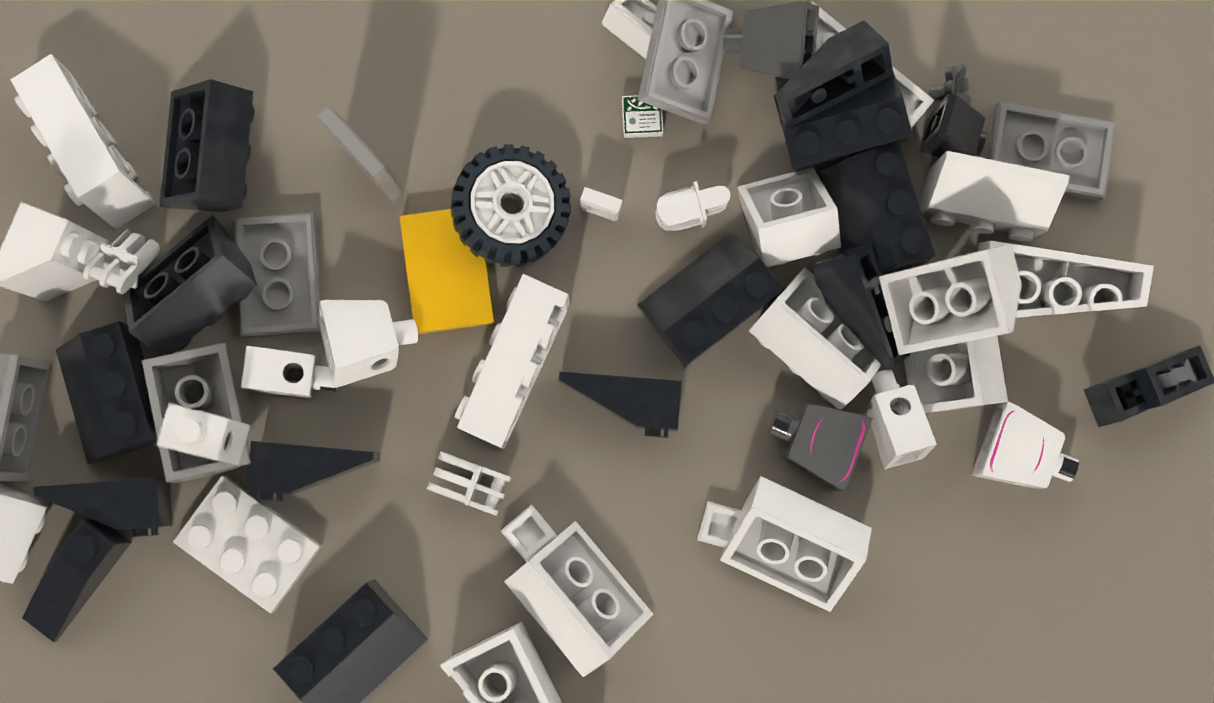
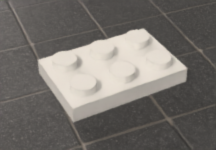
[173,476,322,614]

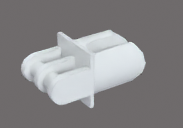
[655,181,730,231]
[83,229,160,294]
[426,451,511,516]

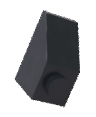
[919,93,987,158]

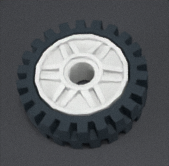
[451,144,571,267]

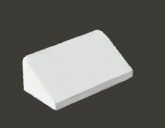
[602,0,657,59]

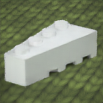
[11,54,156,230]
[977,241,1154,318]
[455,274,570,449]
[439,622,562,703]

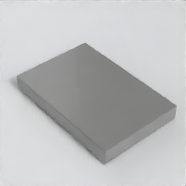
[638,0,733,124]
[987,102,1116,201]
[317,106,403,203]
[234,212,321,338]

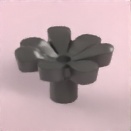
[929,64,971,105]

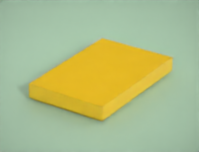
[399,209,495,334]

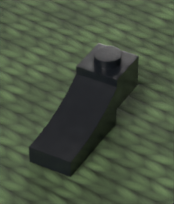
[1083,345,1214,427]

